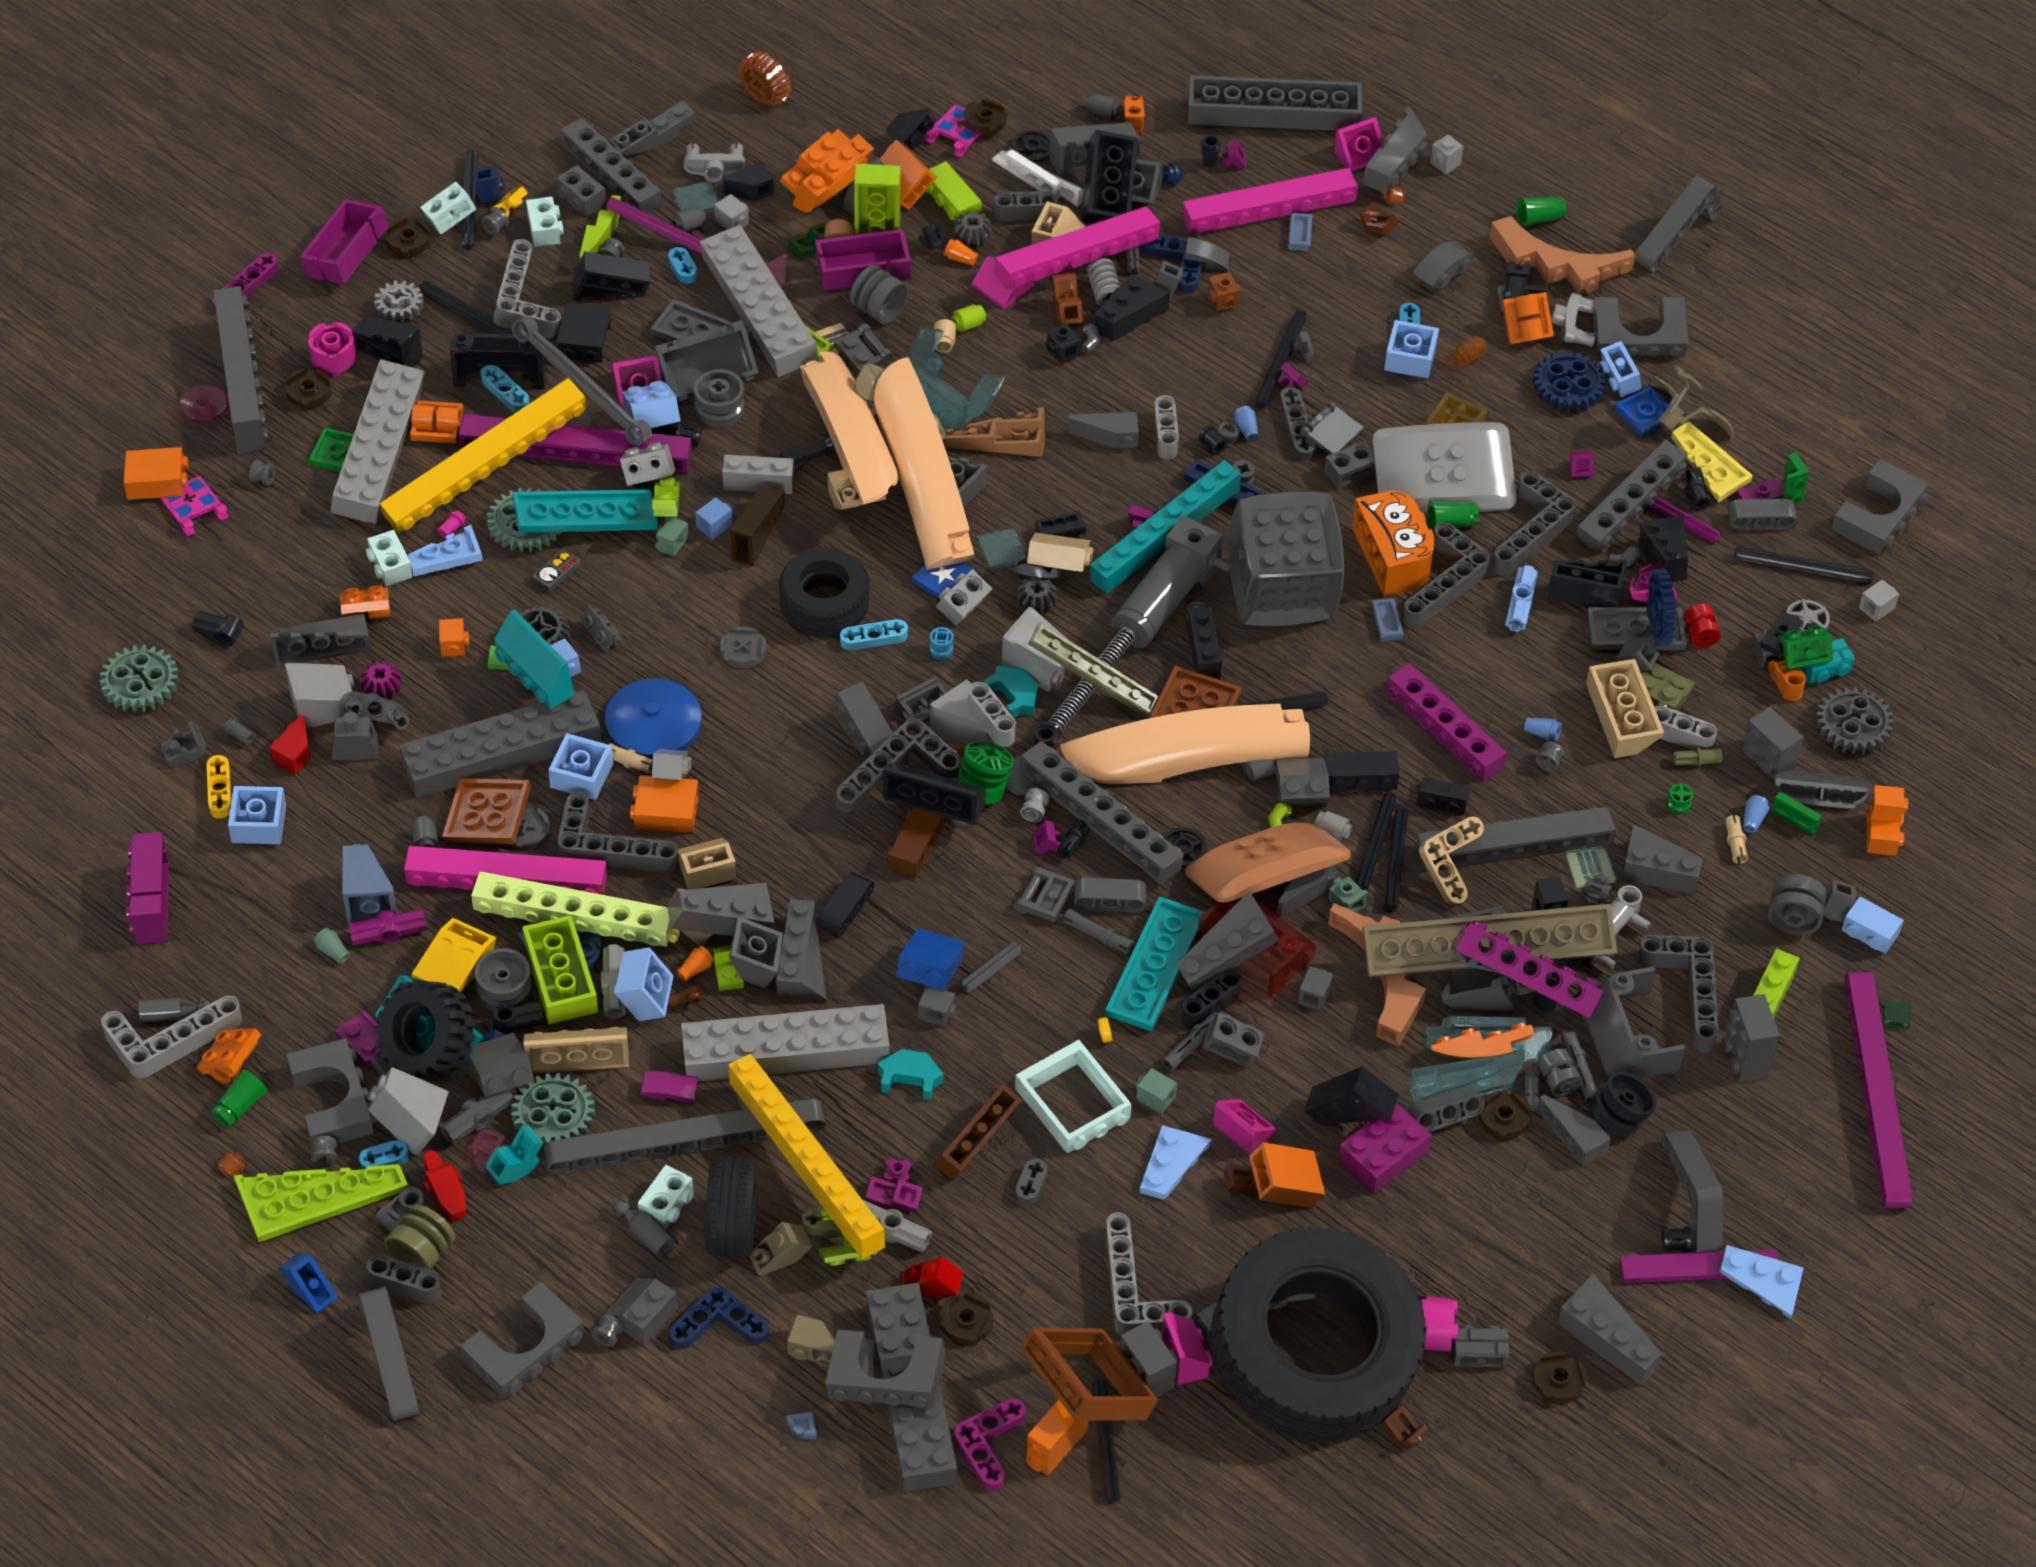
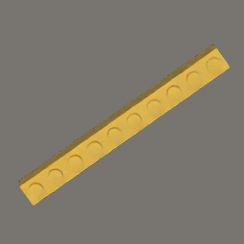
[380,378,587,534]
[728,1053,885,1259]

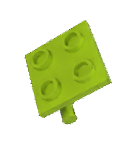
[818,1210,877,1266]

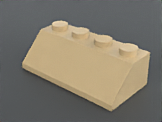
[1586,659,1664,758]
[524,1027,629,1074]

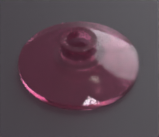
[180,384,226,420]

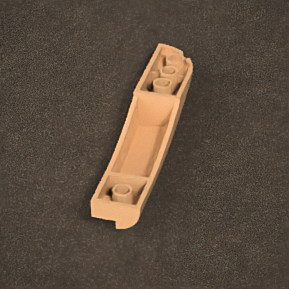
[800,351,898,504]
[874,357,974,570]
[1059,704,1310,784]

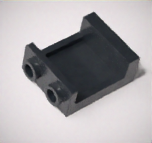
[557,303,611,362]

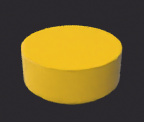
[1097,1017,1113,1043]

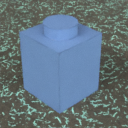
[695,497,733,540]

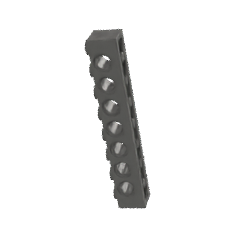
[1019,741,1184,884]

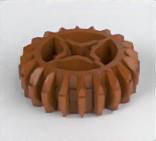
[738,51,792,107]

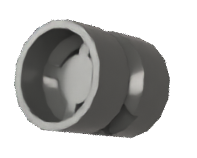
[1538,1048,1582,1097]

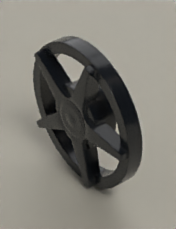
[1012,130,1050,163]
[1163,827,1207,868]

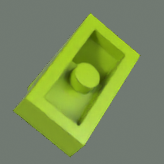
[712,945,744,991]

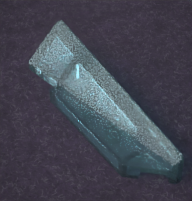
[1426,1016,1552,1064]
[1408,1052,1526,1103]

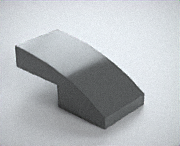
[1185,237,1230,272]

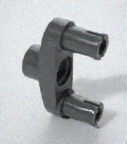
[341,692,409,729]

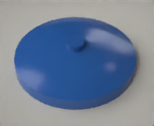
[605,678,702,759]

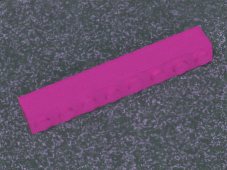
[1182,168,1358,235]
[994,206,1161,290]
[404,846,607,895]

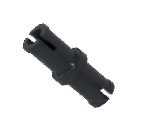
[1057,819,1091,859]

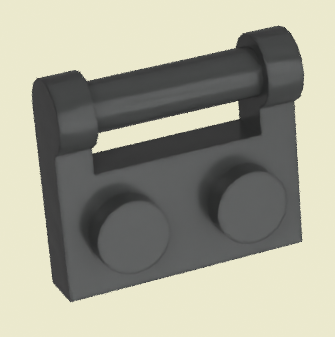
[834,323,893,375]
[1014,867,1075,923]

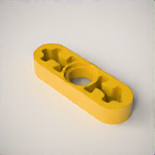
[207,755,232,819]

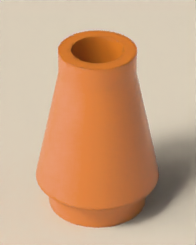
[944,239,978,266]
[676,946,714,982]

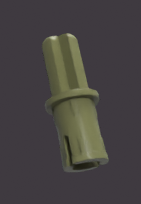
[1673,747,1723,767]

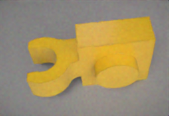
[491,186,527,217]

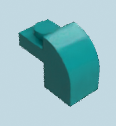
[485,1125,543,1184]

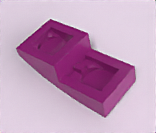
[640,1071,698,1105]
[864,1176,923,1212]

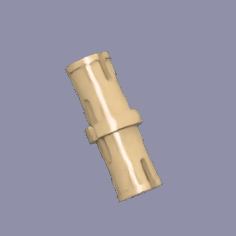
[609,743,653,774]
[1724,815,1748,864]

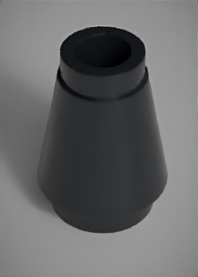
[1200,135,1221,167]

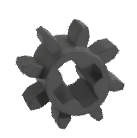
[1582,874,1612,905]

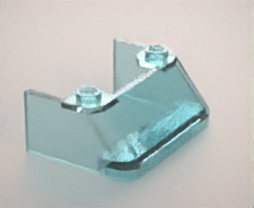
[905,328,1005,430]

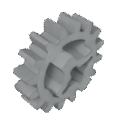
[374,281,424,323]

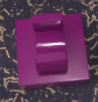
[1221,138,1246,170]
[1277,362,1308,389]
[1569,451,1594,477]
[1128,505,1154,531]
[1032,820,1062,855]

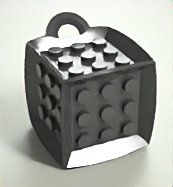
[1229,491,1344,626]

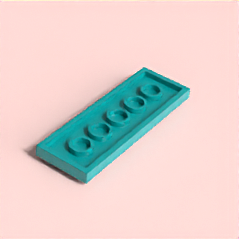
[512,490,658,533]
[1105,896,1206,1032]

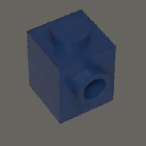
[473,166,505,204]

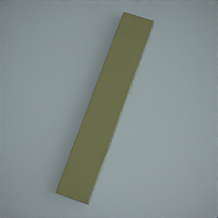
[1028,623,1159,719]

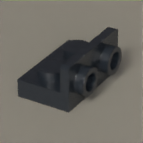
[1417,777,1470,815]

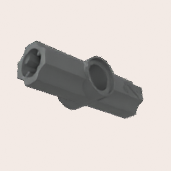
[439,1089,514,1145]

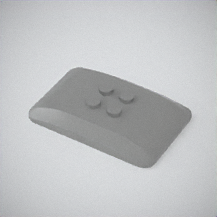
[1372,422,1517,515]

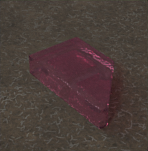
[766,254,788,289]
[470,1128,506,1178]

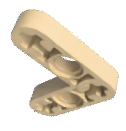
[1419,816,1484,905]

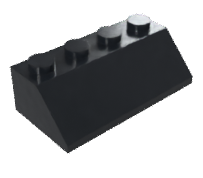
[1081,130,1138,223]
[883,763,986,826]

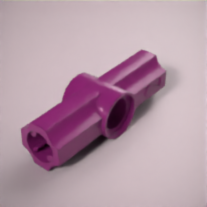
[348,909,427,946]

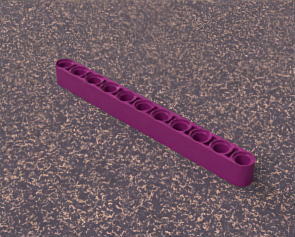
[1845,972,1912,1209]

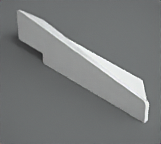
[992,149,1084,207]

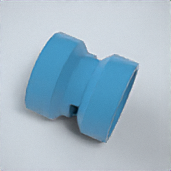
[930,627,954,660]

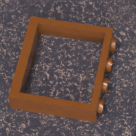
[1020,1328,1158,1421]

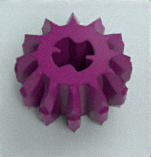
[360,660,401,699]

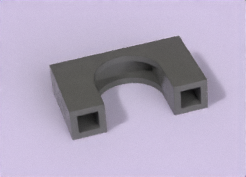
[1592,297,1689,357]
[1831,459,1929,555]
[286,1038,376,1144]
[460,1282,585,1400]
[825,1330,946,1408]

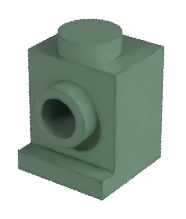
[655,516,689,556]
[1328,876,1368,913]

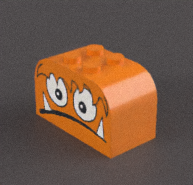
[1352,491,1434,597]

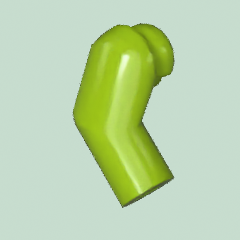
[1268,803,1292,828]

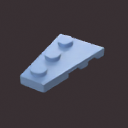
[408,525,482,576]
[1140,1125,1212,1200]
[1720,1245,1803,1318]

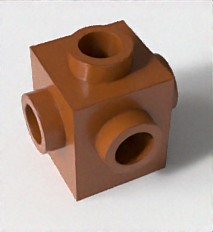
[1207,272,1241,311]

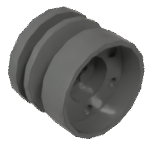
[850,265,909,324]

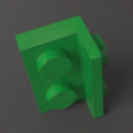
[1782,452,1809,505]
[1778,626,1833,669]

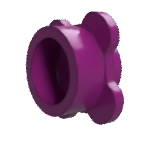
[884,1158,911,1184]

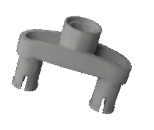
[684,143,745,182]
[1551,293,1596,347]

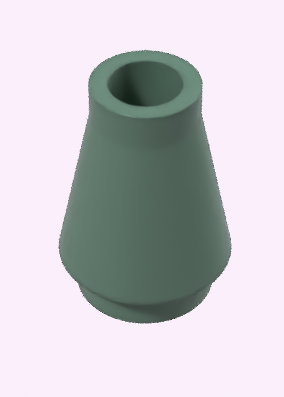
[314,928,350,964]

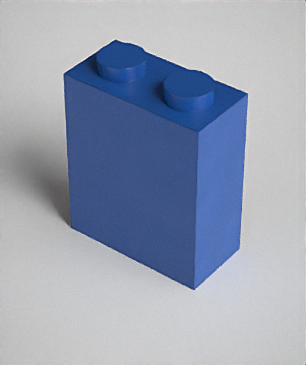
[896,928,965,991]

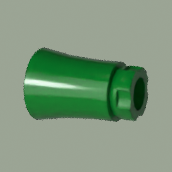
[1516,196,1567,228]
[1426,501,1479,533]
[211,1069,268,1127]

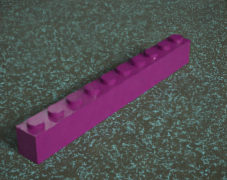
[459,414,692,474]

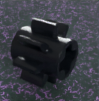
[918,223,947,249]

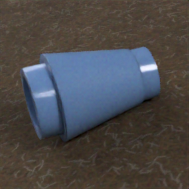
[1233,406,1259,441]
[1524,717,1562,741]
[1743,795,1769,833]

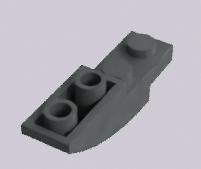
[609,100,696,156]

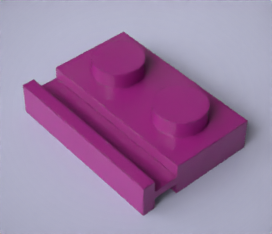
[335,1010,383,1067]

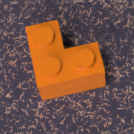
[1866,785,1908,856]

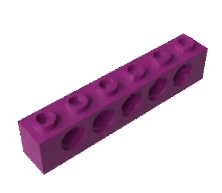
[1387,663,1507,781]
[1452,920,1603,1018]

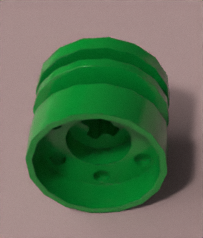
[955,741,1014,804]

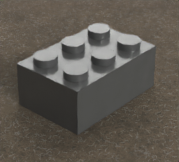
[1722,994,1780,1083]

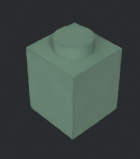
[1135,1068,1177,1114]

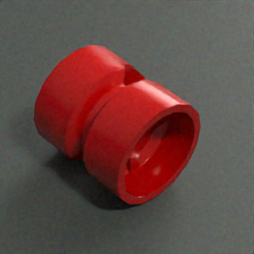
[1683,604,1721,648]

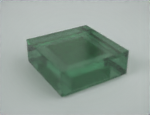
[1883,1000,1911,1029]

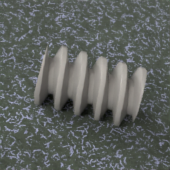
[1086,259,1120,307]

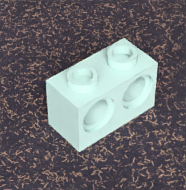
[420,182,476,234]
[526,197,563,247]
[366,530,413,586]
[638,1165,694,1230]

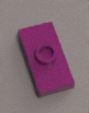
[1736,477,1784,499]

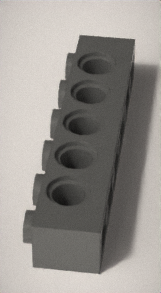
[561,118,662,214]
[1576,439,1687,554]

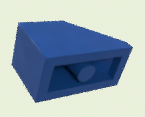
[278,1252,338,1313]

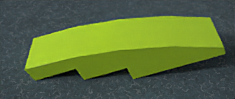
[579,195,621,261]

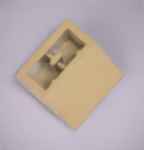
[1031,202,1086,245]
[828,469,886,510]
[678,838,736,890]

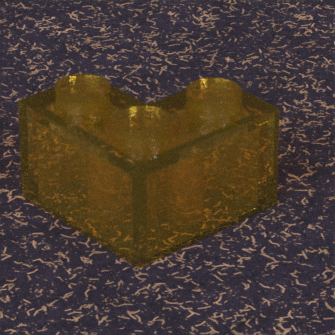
[1426,392,1487,425]

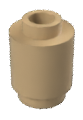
[932,319,956,353]

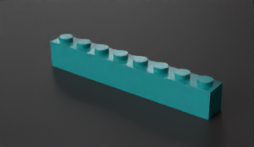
[1090,460,1241,594]

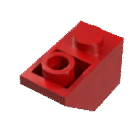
[270,716,310,775]
[901,1256,963,1300]

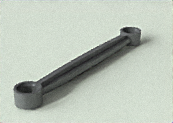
[512,316,652,446]

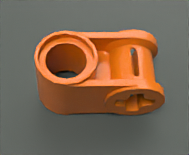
[1768,660,1806,702]

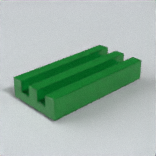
[1772,792,1822,835]

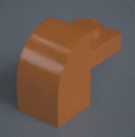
[1052,273,1083,325]

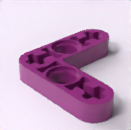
[954,1398,1026,1491]

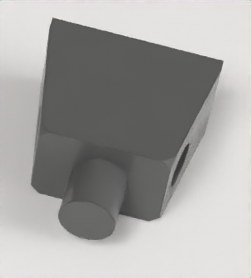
[331,712,379,760]

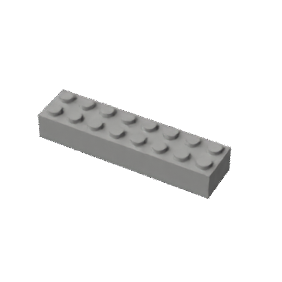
[700,224,819,377]
[331,359,425,524]
[681,1004,890,1081]

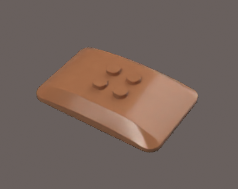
[1185,823,1351,902]

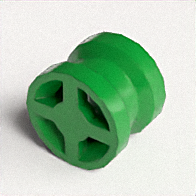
[1667,783,1694,814]

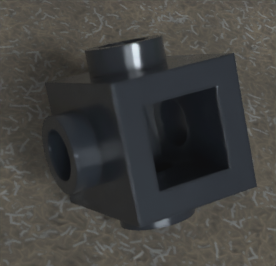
[1045,323,1081,364]

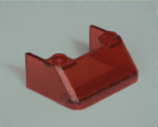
[1197,897,1316,998]

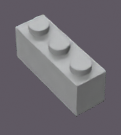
[722,455,794,494]

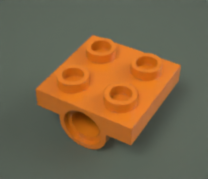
[1501,292,1554,345]
[410,400,464,444]
[340,585,391,619]
[196,1028,261,1084]

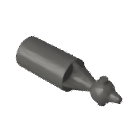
[138,997,211,1023]
[612,1198,675,1257]

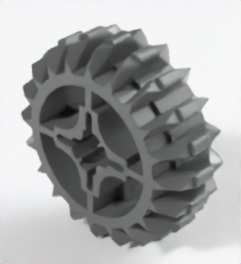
[518,604,570,645]

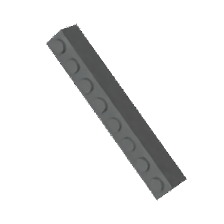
[1416,807,1615,872]

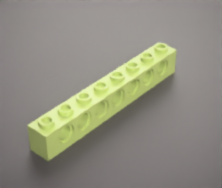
[471,872,672,947]

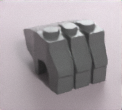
[161,721,206,768]

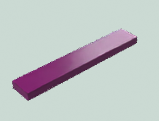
[1620,1249,1778,1283]

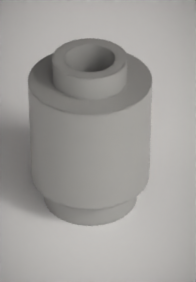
[1315,811,1352,842]

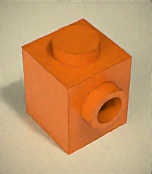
[439,618,470,657]

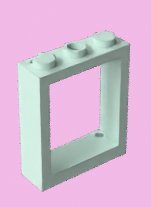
[1015,1040,1131,1154]

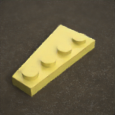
[1671,421,1753,503]

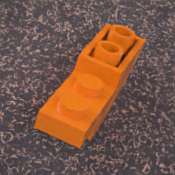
[1431,1023,1535,1061]

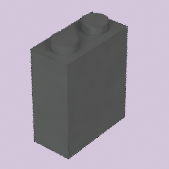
[467,1032,534,1097]

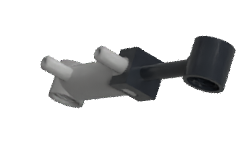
[1533,885,1650,1011]

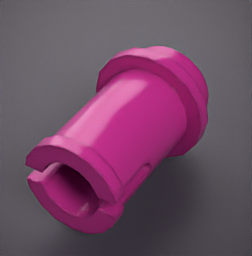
[437,510,466,539]

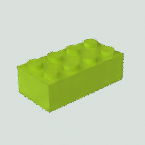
[854,164,901,235]
[522,915,598,1024]

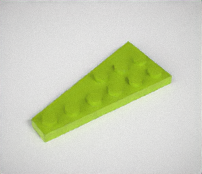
[233,1164,408,1242]

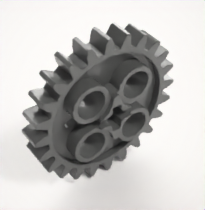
[1815,687,1894,755]

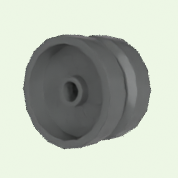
[694,369,745,428]
[1767,874,1827,935]
[475,948,532,1012]

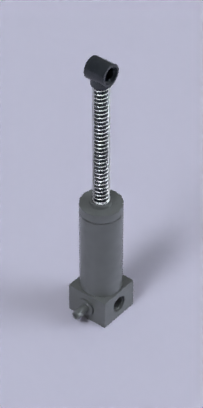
[1033,515,1232,751]

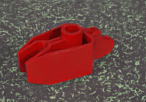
[422,1150,466,1222]

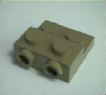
[1641,663,1695,711]

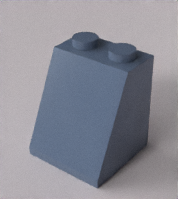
[343,844,397,924]

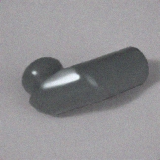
[1080,323,1100,354]
[1608,545,1641,567]

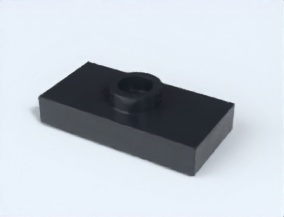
[1035,511,1086,537]
[1760,611,1804,657]

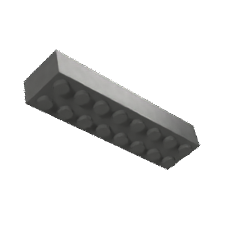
[1188,75,1362,131]
[213,286,268,454]
[399,690,602,799]
[866,1282,957,1493]

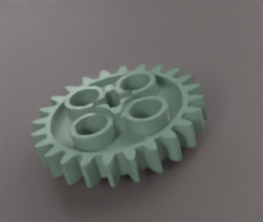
[487,488,561,553]
[100,645,179,713]
[511,1073,595,1143]

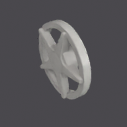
[1786,599,1830,631]

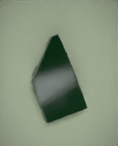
[788,223,826,259]

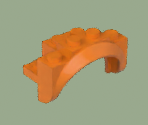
[780,129,874,213]

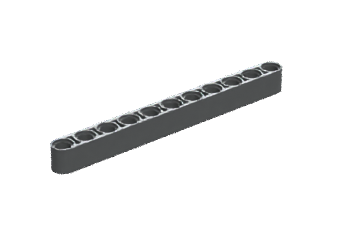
[543,1099,826,1175]

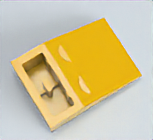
[411,918,496,993]

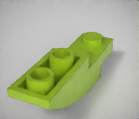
[652,478,680,516]

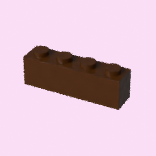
[886,808,947,878]
[933,1084,1022,1181]

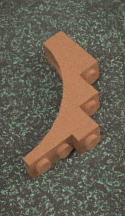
[1489,216,1635,295]
[1328,903,1426,1047]

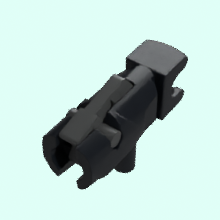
[1498,261,1547,317]

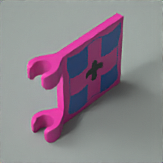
[924,104,982,158]
[160,476,229,536]

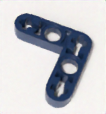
[1141,235,1203,293]
[669,1287,769,1349]

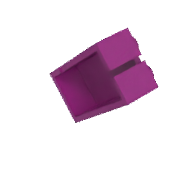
[300,199,389,284]
[815,229,911,291]
[126,832,169,944]

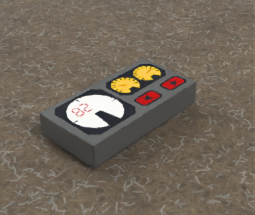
[532,548,581,593]

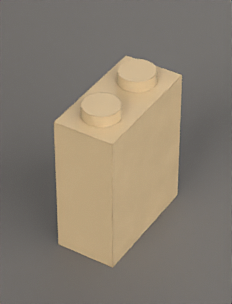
[1027,533,1094,572]

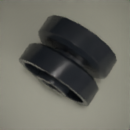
[1589,1071,1657,1137]

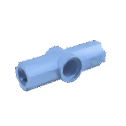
[1505,565,1538,632]

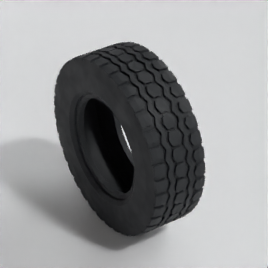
[1210,1227,1426,1443]

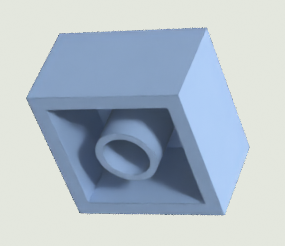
[1384,320,1439,379]
[622,381,680,432]
[548,733,613,800]
[228,786,286,844]
[614,947,673,1021]

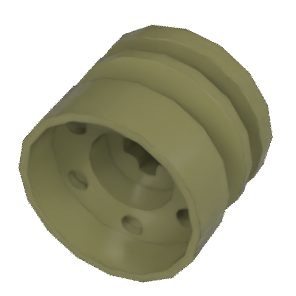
[384,1204,456,1270]

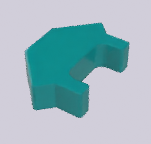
[984,666,1038,719]
[878,1049,943,1101]

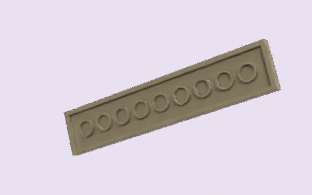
[1362,904,1617,978]

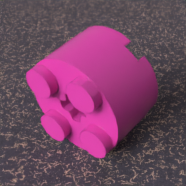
[308,322,357,376]
[1418,1295,1458,1352]

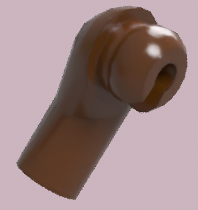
[668,986,702,1008]

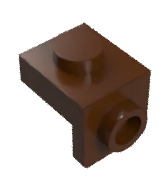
[1360,202,1398,235]
[1223,1164,1258,1195]
[1380,1405,1428,1448]

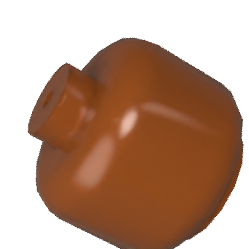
[1381,187,1404,206]
[217,1152,246,1178]

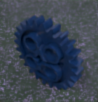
[1532,351,1607,412]
[1646,569,1677,646]

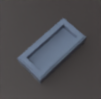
[1288,213,1313,252]
[1371,598,1404,642]

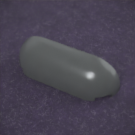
[1775,770,1873,809]

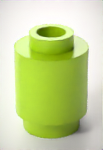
[951,304,986,332]

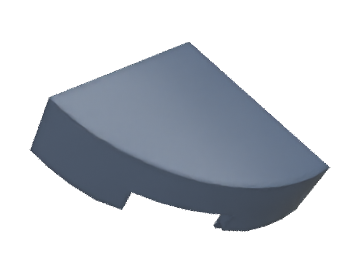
[786,1412,817,1440]

